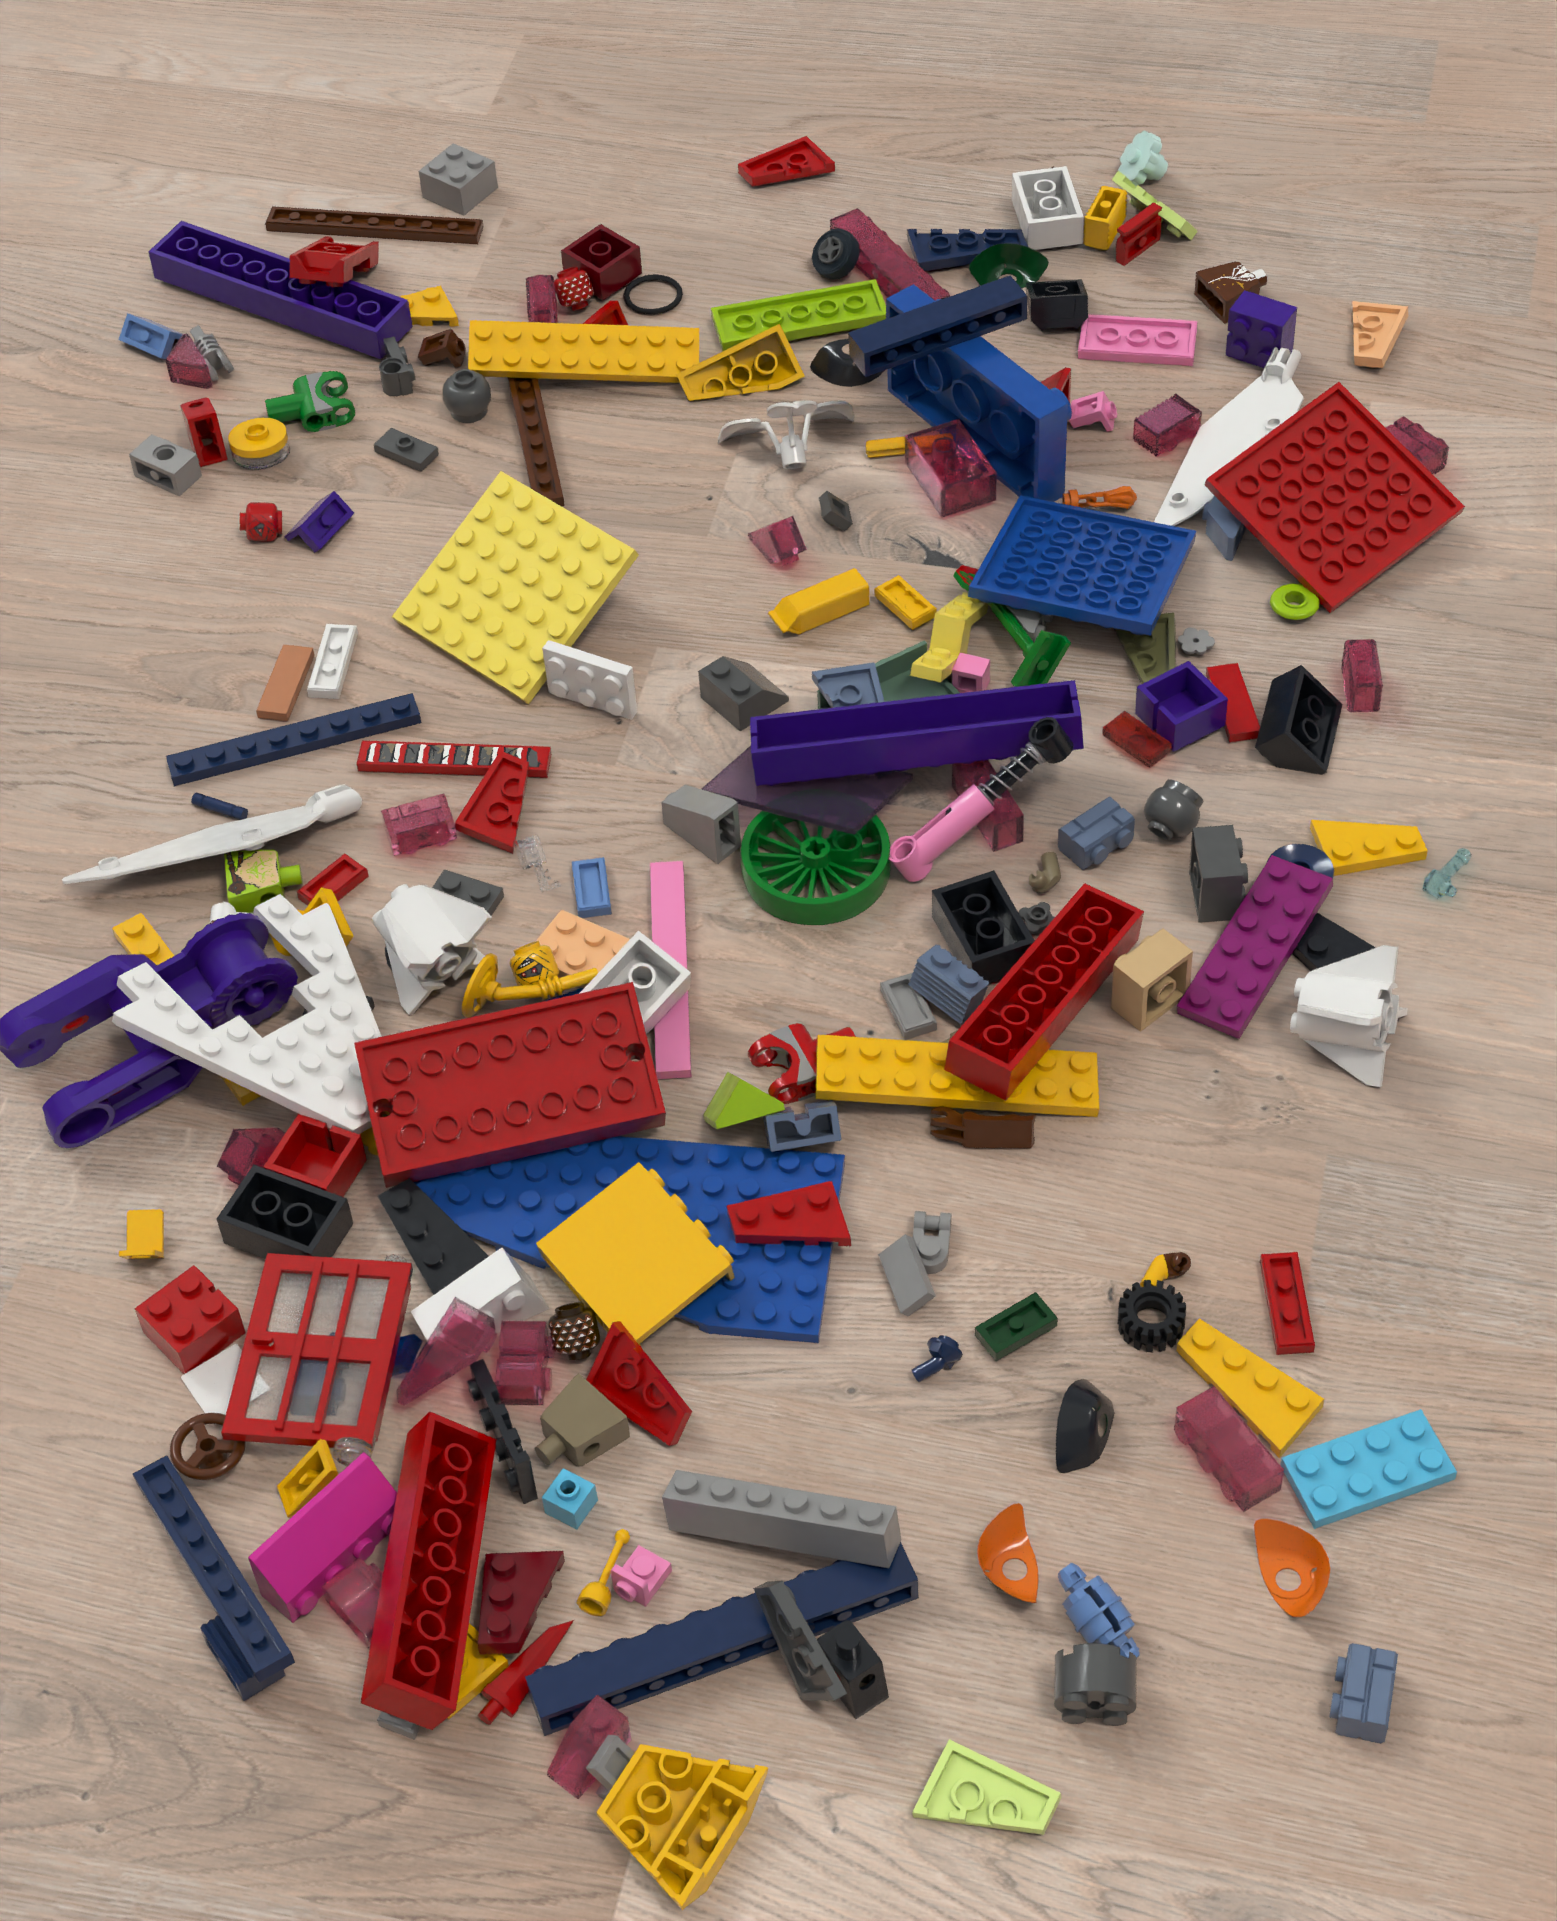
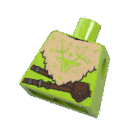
[224,850,303,913]

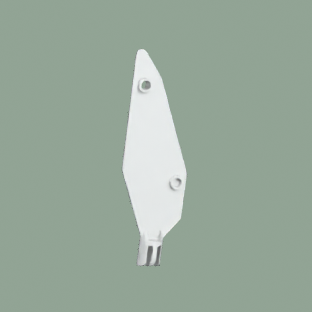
[1154,347,1304,526]
[62,784,362,884]

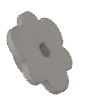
[1178,628,1215,654]

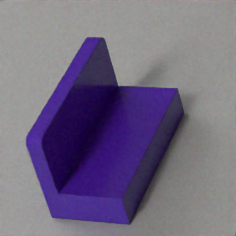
[284,491,354,553]

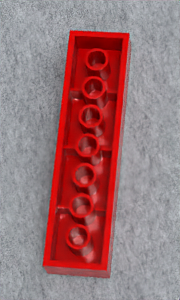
[944,883,1144,1101]
[361,1411,497,1730]

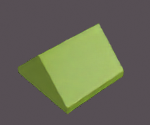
[703,1072,785,1129]

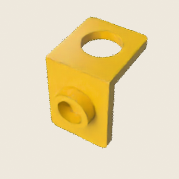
[119,1209,164,1259]

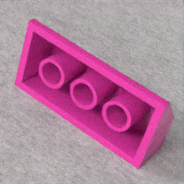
[248,1452,397,1623]

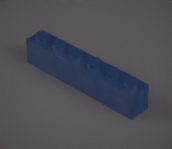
[848,275,1027,377]

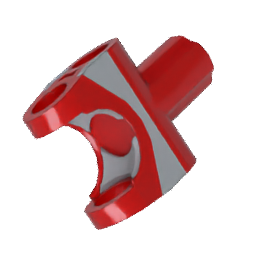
[748,1023,856,1104]

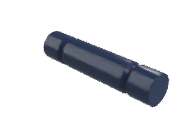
[191,792,248,820]

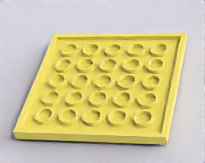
[392,471,639,705]

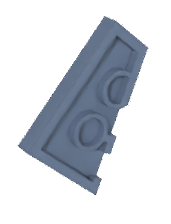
[812,662,885,708]

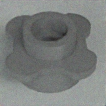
[1019,902,1055,936]

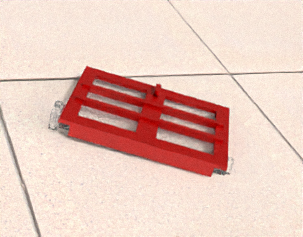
[221,1253,413,1466]

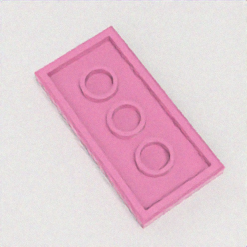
[1078,314,1198,366]

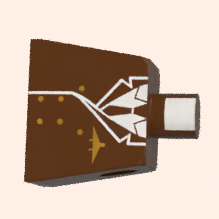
[1194,261,1267,324]

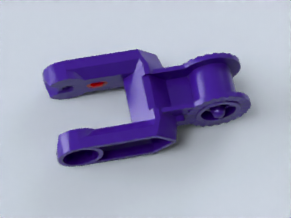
[0,913,298,1148]

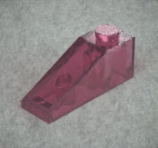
[396,1297,497,1406]

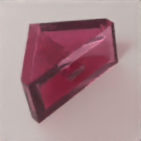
[166,333,212,389]

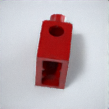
[180,397,228,467]

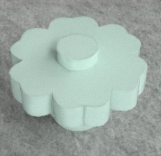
[1118,130,1168,186]

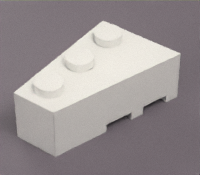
[411,1248,549,1358]

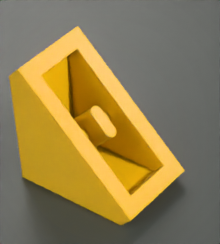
[277,1439,338,1518]

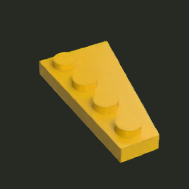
[1176,1318,1324,1458]

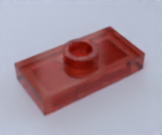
[1102,711,1172,768]

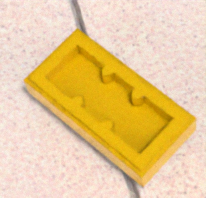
[874,575,937,630]

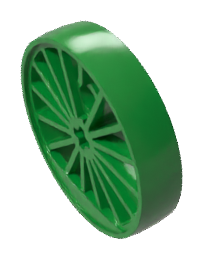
[740,793,891,925]

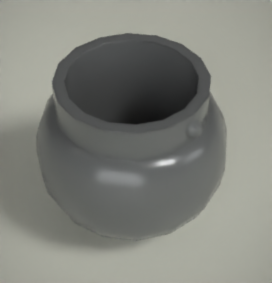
[442,369,491,423]
[1144,779,1204,840]

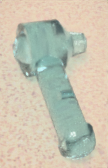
[1422,848,1472,899]

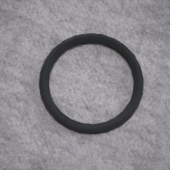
[624,274,683,315]

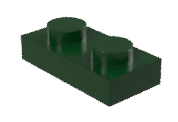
[975,1292,1058,1361]

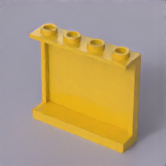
[536,1162,735,1346]

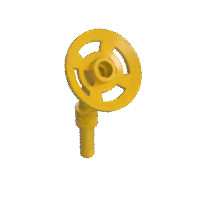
[462,953,598,1018]

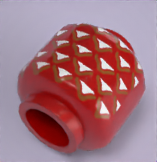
[553,266,594,311]

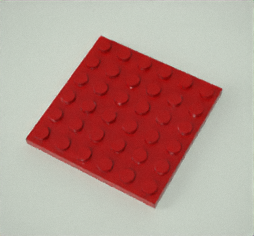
[1204,382,1465,613]

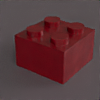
[561,224,642,300]

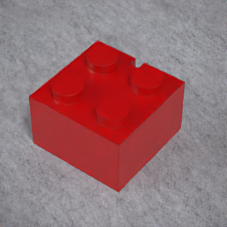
[263,1114,367,1197]
[134,1265,246,1374]

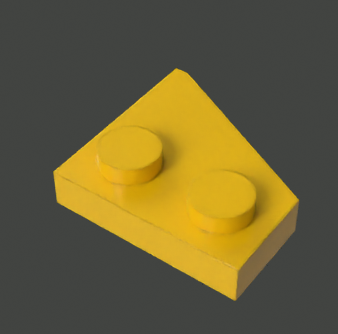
[399,285,459,327]

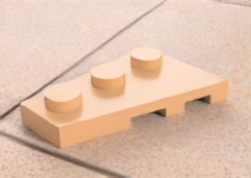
[1352,301,1409,368]

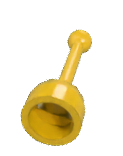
[577,1529,630,1616]

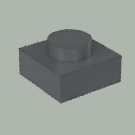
[819,491,853,531]

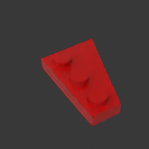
[455,751,529,854]
[726,1181,851,1247]

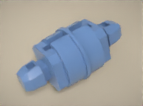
[1058,1563,1140,1659]

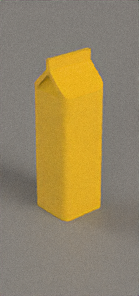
[768,568,869,635]

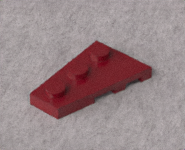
[478,1551,565,1655]

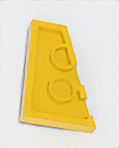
[1310,820,1428,876]

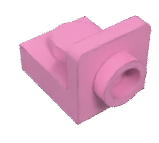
[1069,391,1117,432]
[610,1545,672,1607]

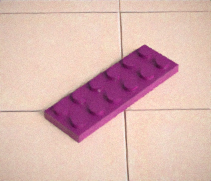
[1177,855,1333,1039]

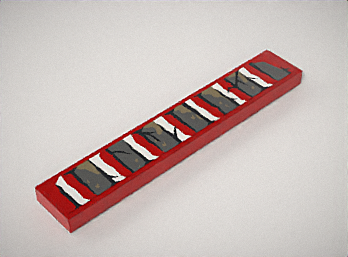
[357,740,552,778]

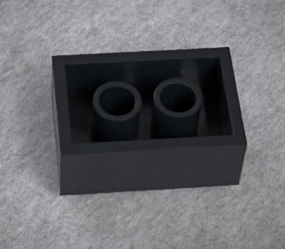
[932,870,1035,983]
[217,1164,354,1277]

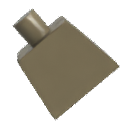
[534,1373,630,1466]

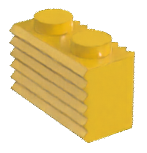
[1083,186,1127,250]

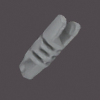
[190,325,234,382]

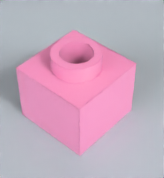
[952,653,990,693]

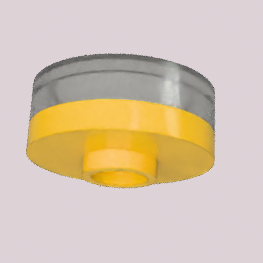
[228,418,290,470]

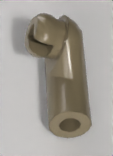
[1029,852,1061,893]

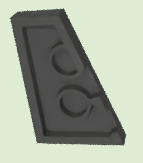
[753,1580,847,1701]

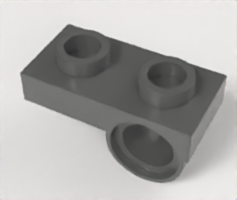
[379,337,416,396]

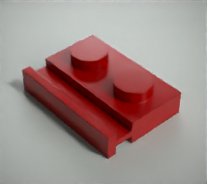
[1116,202,1162,266]

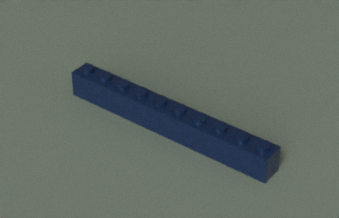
[525,1542,919,1736]

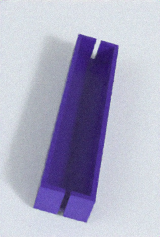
[750,680,1084,786]

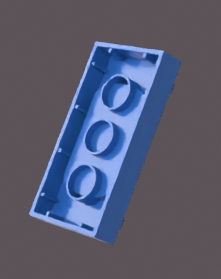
[886,284,1072,502]

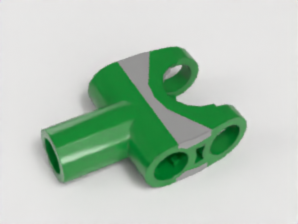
[265,371,355,432]

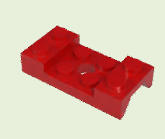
[290,236,379,287]

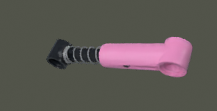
[889,717,1073,882]

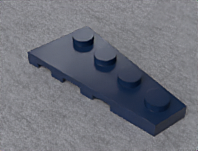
[907,229,1028,272]

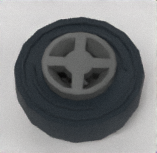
[812,228,860,280]

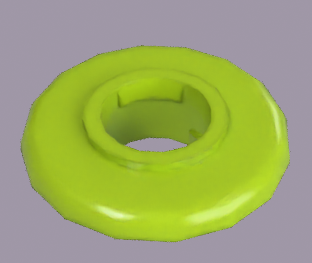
[1270,584,1320,620]

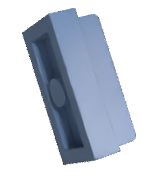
[119,313,189,360]

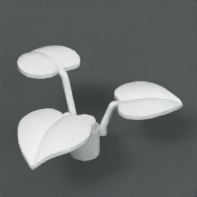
[718,400,854,469]

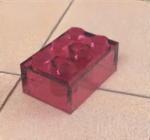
[905,419,997,518]

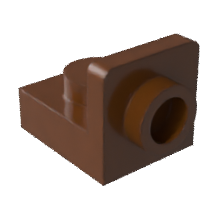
[418,329,466,368]

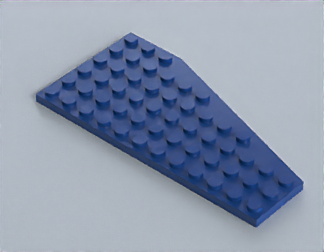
[414,1136,845,1343]

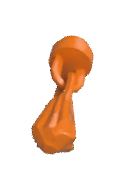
[1062,486,1137,509]

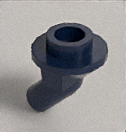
[911,1335,963,1382]

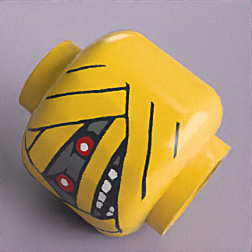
[509,941,559,986]

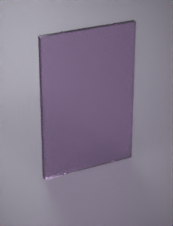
[701,746,913,835]

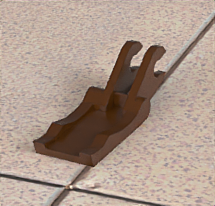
[930,1106,1036,1148]

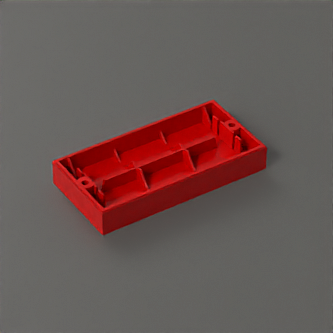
[354,982,666,1188]

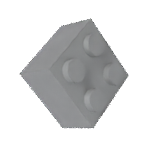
[418,144,498,216]

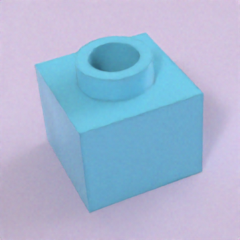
[542,1468,598,1530]

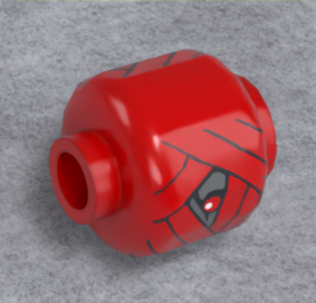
[240,502,282,542]

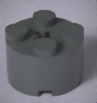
[1054,1643,1137,1726]

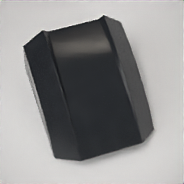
[1025,279,1088,331]

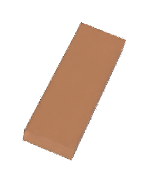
[256,644,315,721]

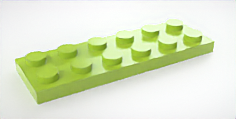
[711,279,886,351]

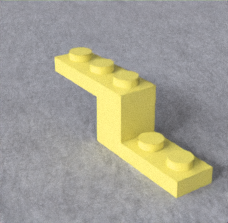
[910,592,989,683]

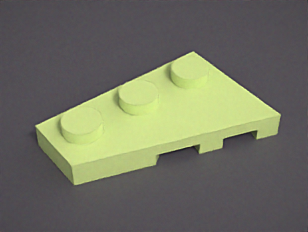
[1112,171,1198,240]
[912,1739,1062,1835]

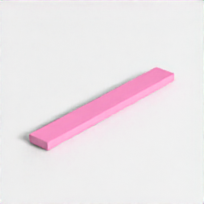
[650,861,691,1079]

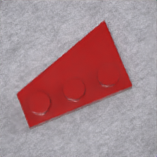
[738,136,835,187]
[586,1321,692,1446]

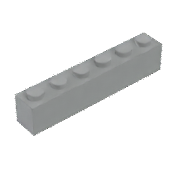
[662,1470,902,1568]

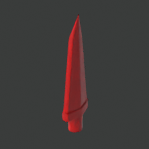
[478,1620,574,1725]

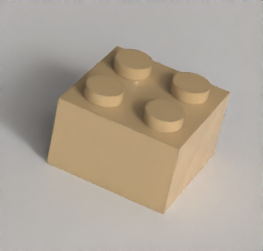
[1111,928,1193,1032]

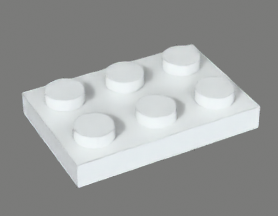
[542,640,637,720]

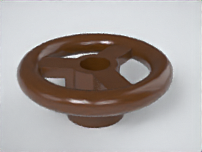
[170,1413,246,1480]

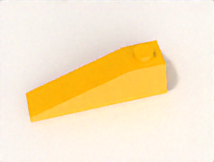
[676,324,805,401]

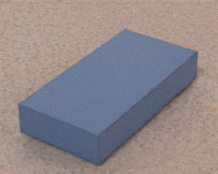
[572,857,612,918]

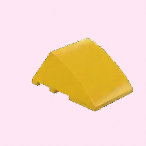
[596,1744,768,1910]

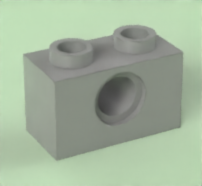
[129,434,202,496]

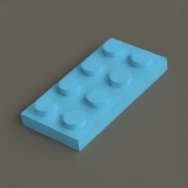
[1280,1409,1457,1529]

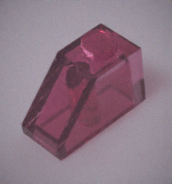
[748,516,807,566]
[217,1127,285,1185]
[547,1695,632,1799]

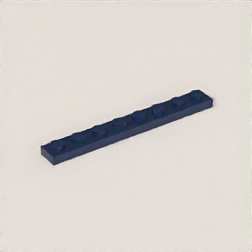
[166,693,422,786]
[133,1455,295,1683]

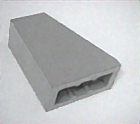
[661,785,741,864]

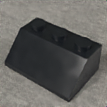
[1255,665,1343,775]

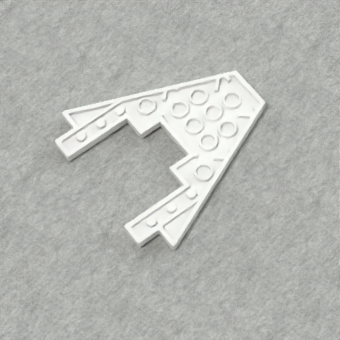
[112,894,389,1134]

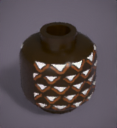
[549,1302,600,1360]

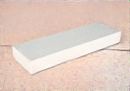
[307,624,358,699]

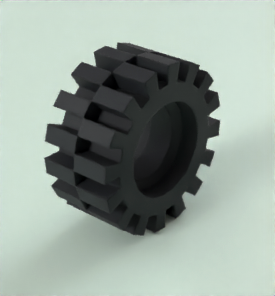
[1117,1280,1186,1353]

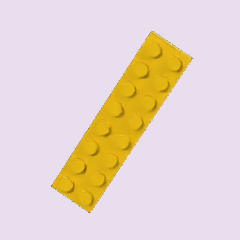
[468,320,699,383]
[815,1035,1100,1117]

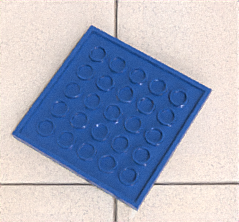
[968,495,1196,636]

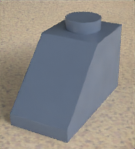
[1202,496,1246,561]

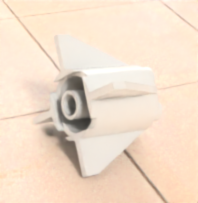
[371,884,492,1015]
[1290,945,1408,1087]

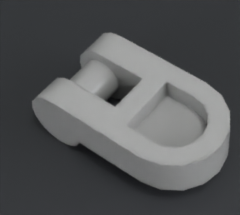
[913,1211,952,1274]

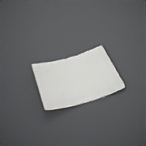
[181,1344,271,1425]

